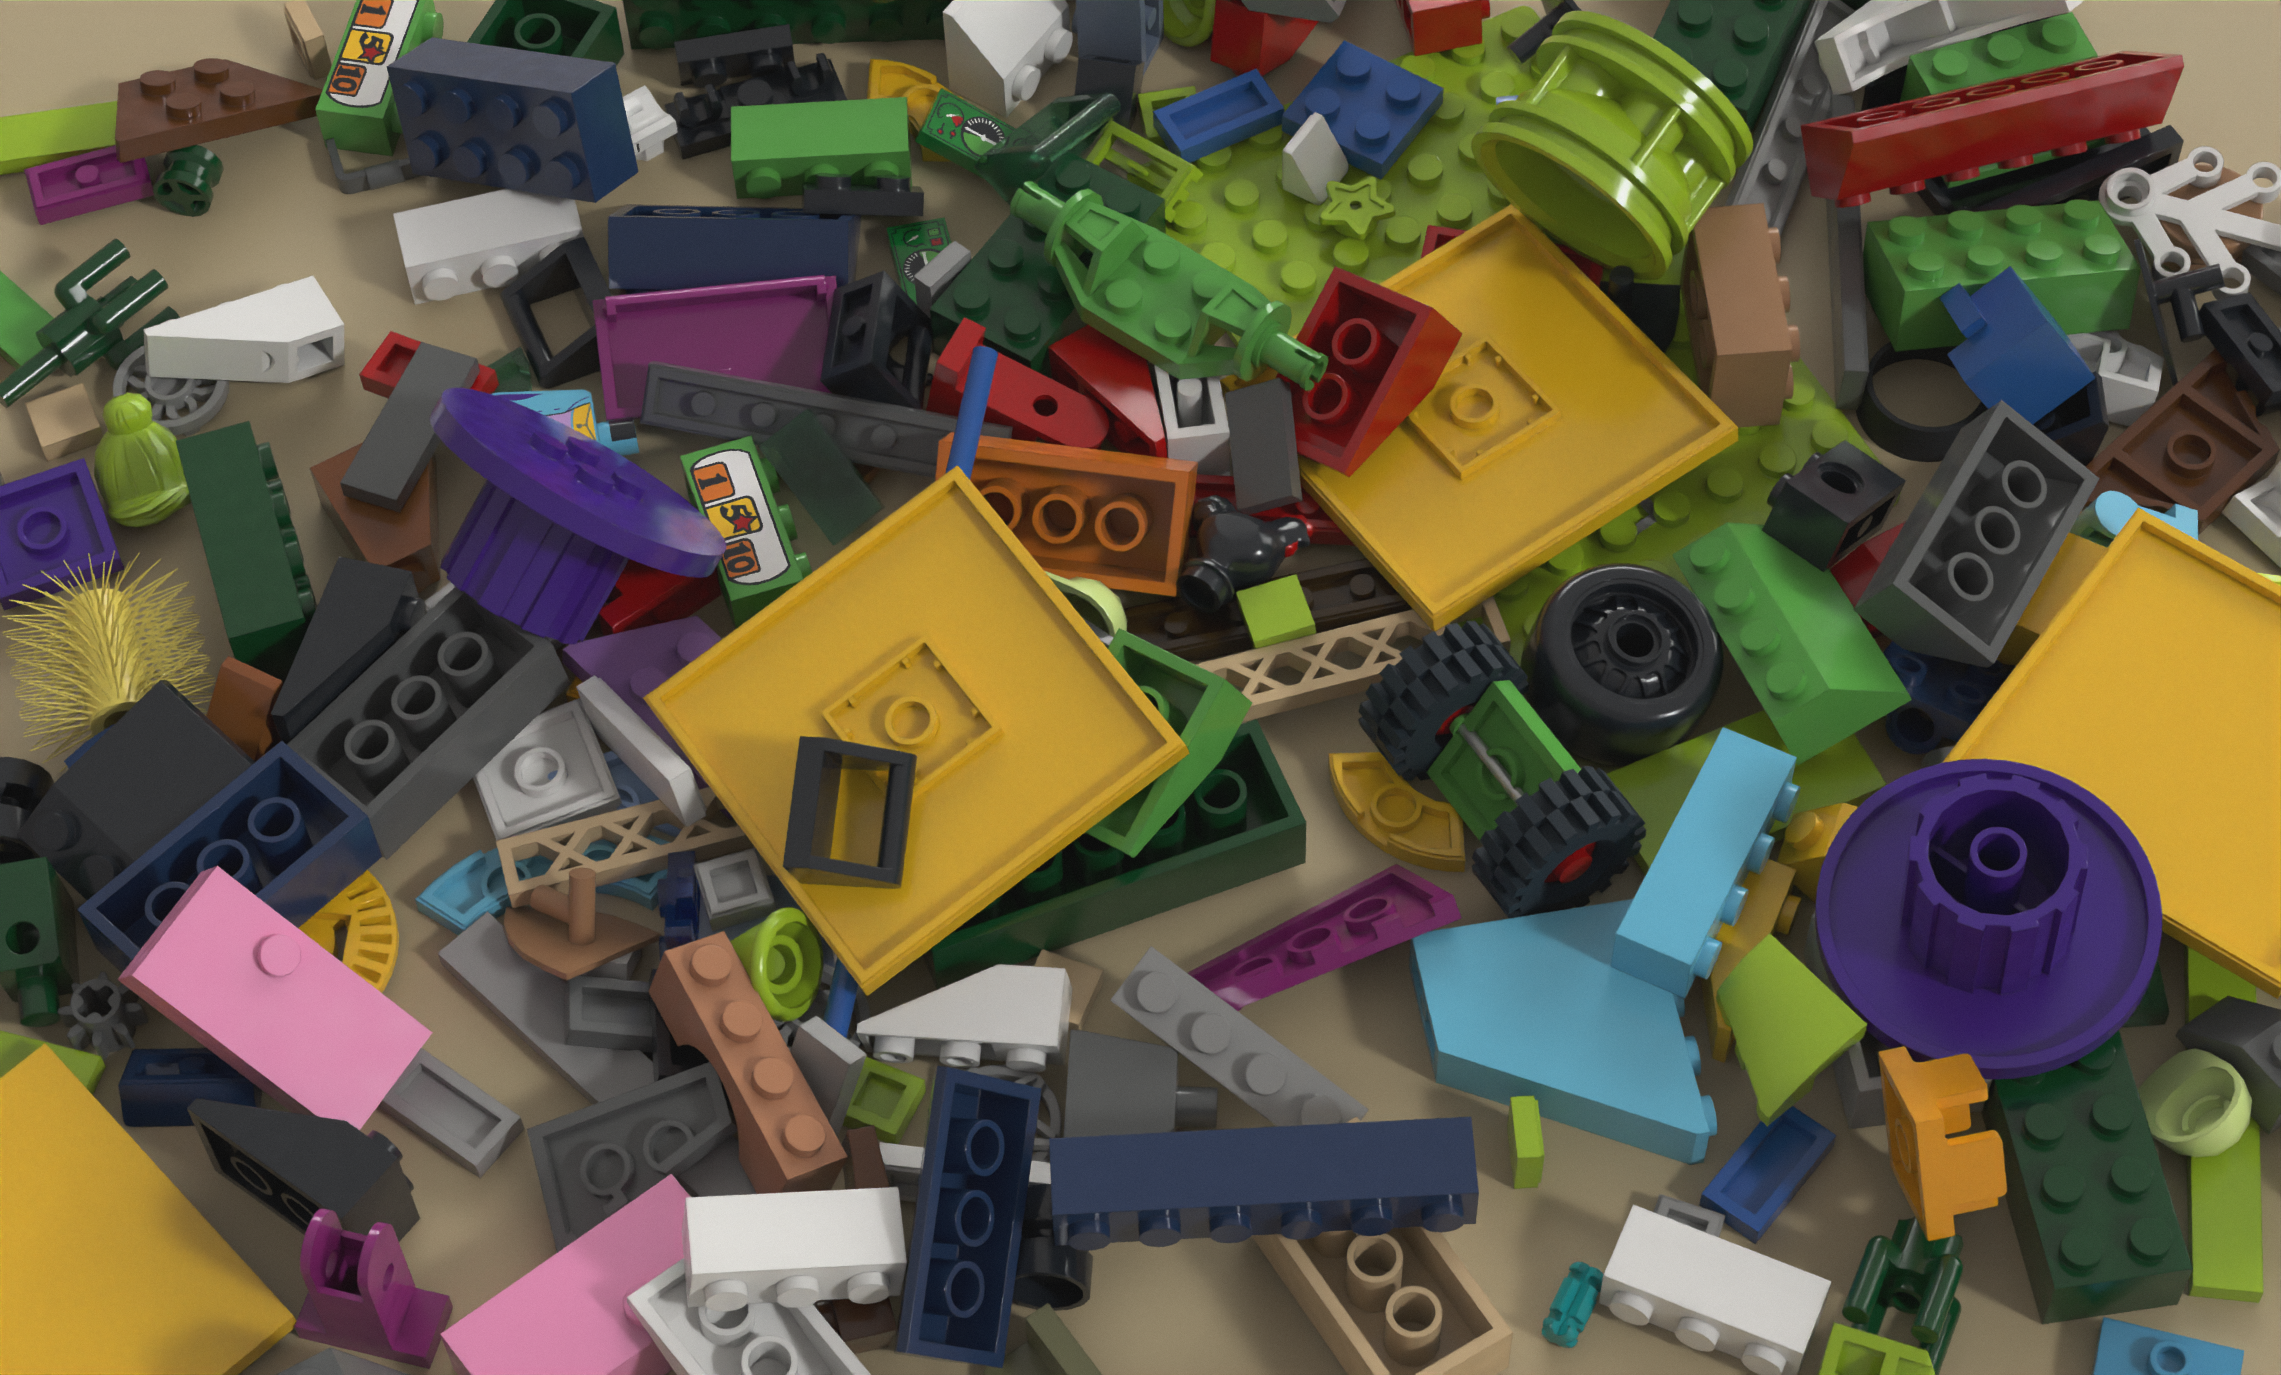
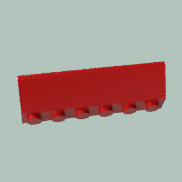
[1800,51,2184,208]

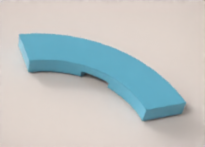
[415,827,692,936]

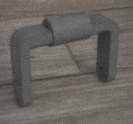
[325,138,423,194]

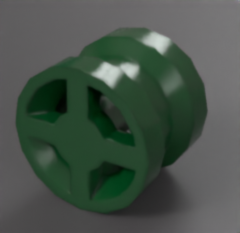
[153,145,224,217]

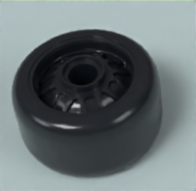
[1520,563,1724,766]

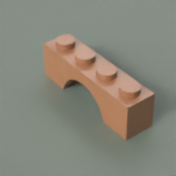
[648,931,848,1194]

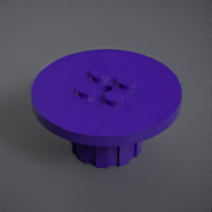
[429,388,726,645]
[1815,759,2162,1079]

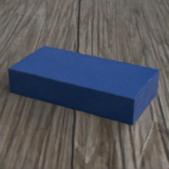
[1153,69,1284,163]
[1699,1106,1836,1244]

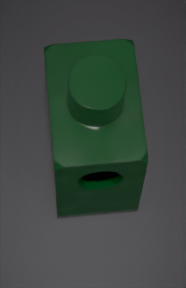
[0,857,80,1027]

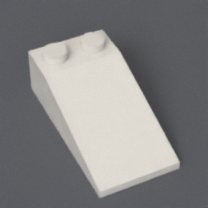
[627,1258,871,1375]

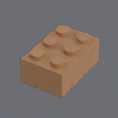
[1680,203,1800,428]

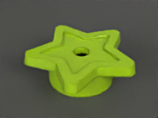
[1319,176,1396,240]

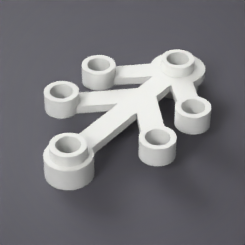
[2098,146,2281,300]

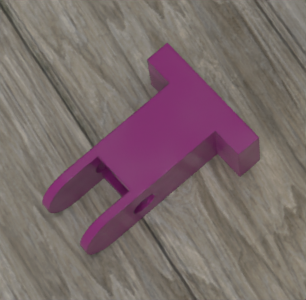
[294,1208,453,1369]

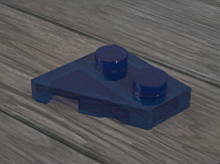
[657,851,701,961]

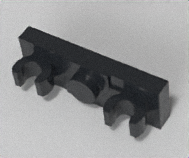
[664,53,847,160]

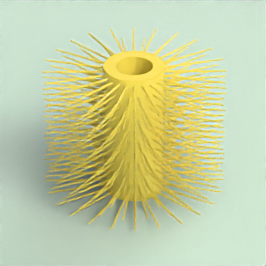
[2,551,215,772]

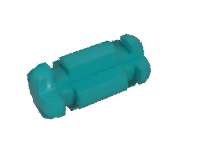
[1542,1262,1604,1348]

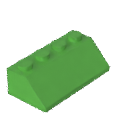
[1672,522,1912,765]

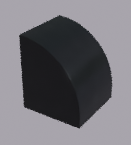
[1071,54,1145,132]

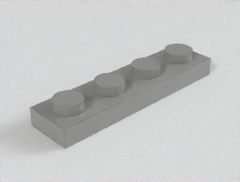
[1111,946,1369,1127]

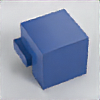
[1939,266,2095,425]

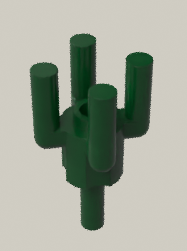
[0,238,180,408]
[1842,1216,1964,1375]

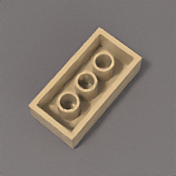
[1252,1117,1513,1375]

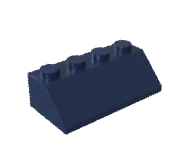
[608,204,861,295]
[894,1066,1041,1368]

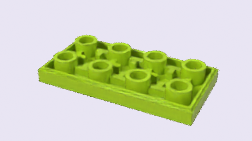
[1607,710,1887,876]

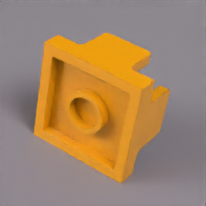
[1878,1046,2007,1241]

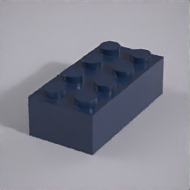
[386,37,639,203]
[77,741,383,973]

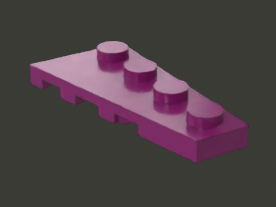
[1188,864,1462,1011]

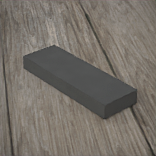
[340,342,480,513]

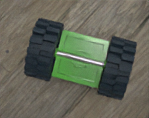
[1358,621,1646,918]

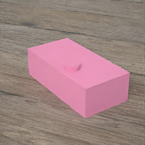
[117,866,433,1130]
[440,1174,690,1375]

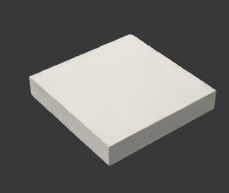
[473,698,622,840]

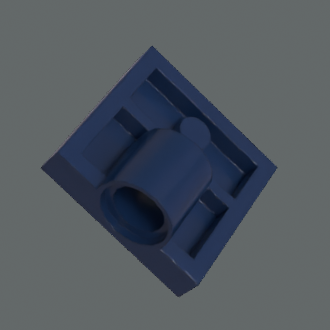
[1883,641,2012,755]

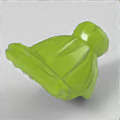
[94,393,191,528]

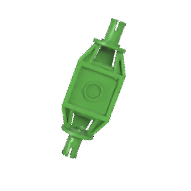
[1010,181,1328,391]

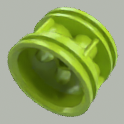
[1471,11,1753,280]

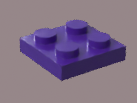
[0,458,125,611]

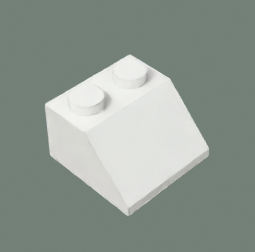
[943,0,1073,118]

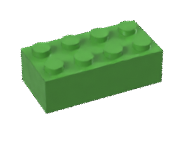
[1863,199,2141,351]

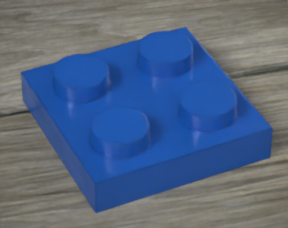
[1282,40,1444,179]

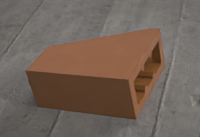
[310,443,441,594]

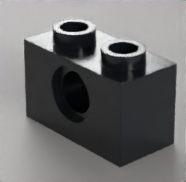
[1762,440,1906,572]

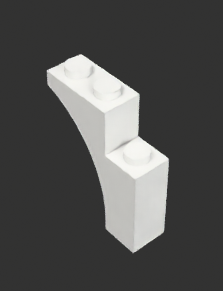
[1814,0,2084,95]

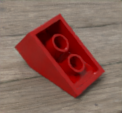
[1275,266,1462,478]

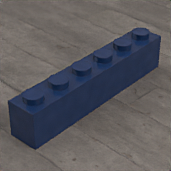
[1049,1117,1479,1251]

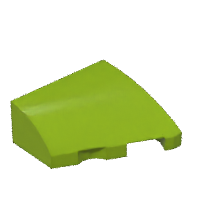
[1716,934,1867,1126]

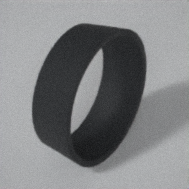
[1856,342,1988,462]

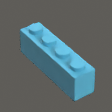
[1611,727,1801,998]

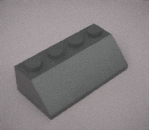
[1853,400,2100,668]

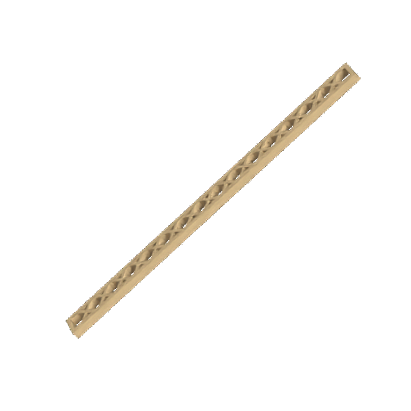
[496,596,1511,908]

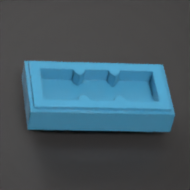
[2091,1317,2244,1375]

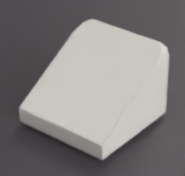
[1282,112,1348,205]

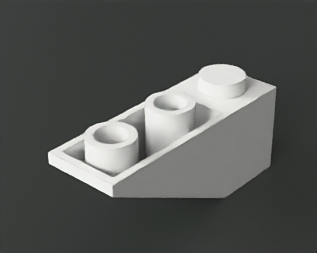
[143,276,344,383]
[856,964,1073,1072]

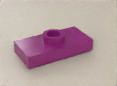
[24,145,154,225]

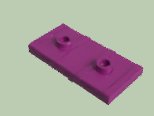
[593,275,837,421]

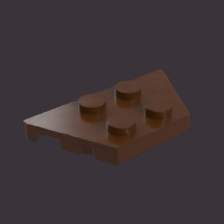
[115,58,323,163]
[2084,348,2280,535]

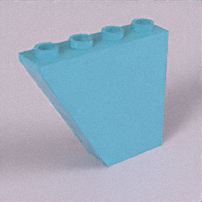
[1409,899,1717,1165]

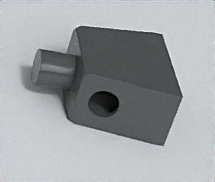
[1063,1030,1218,1138]

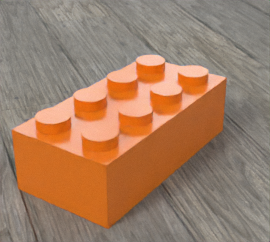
[935,432,1198,597]

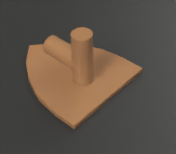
[503,868,661,980]

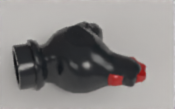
[1176,495,1314,614]

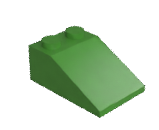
[1085,628,1252,858]

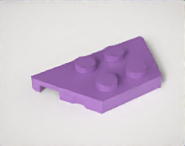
[562,615,733,821]

